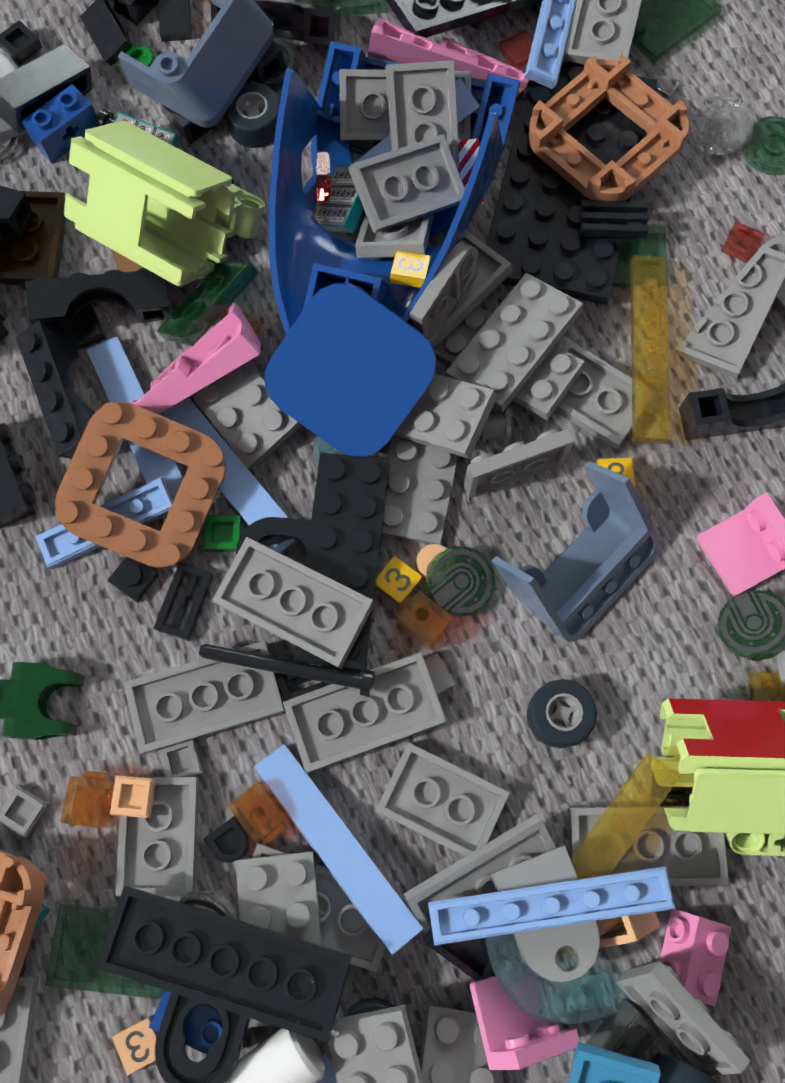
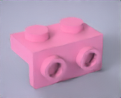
[660,909,732,1006]

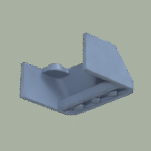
[118,0,274,128]
[491,461,660,642]

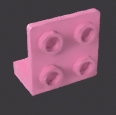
[696,492,785,596]
[470,966,580,1070]

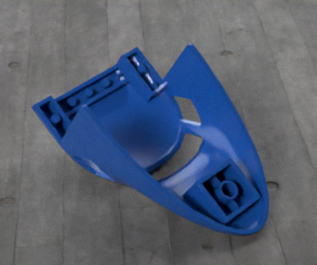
[269,41,520,335]

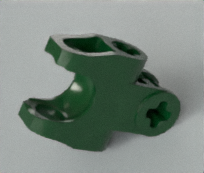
[0,662,85,740]

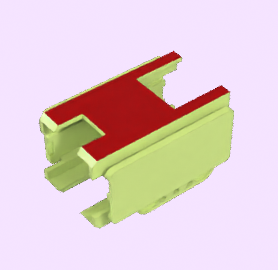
[651,698,785,856]

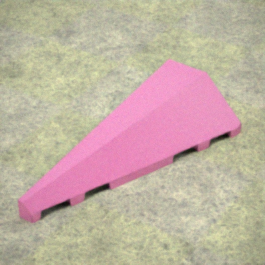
[367,18,529,88]
[131,303,261,414]

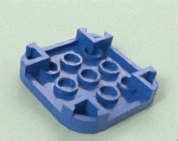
[265,283,436,457]

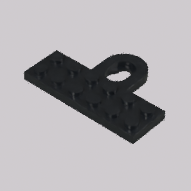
[236,453,390,671]
[96,886,353,1083]

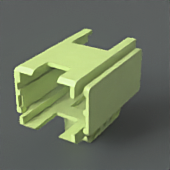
[64,120,265,286]

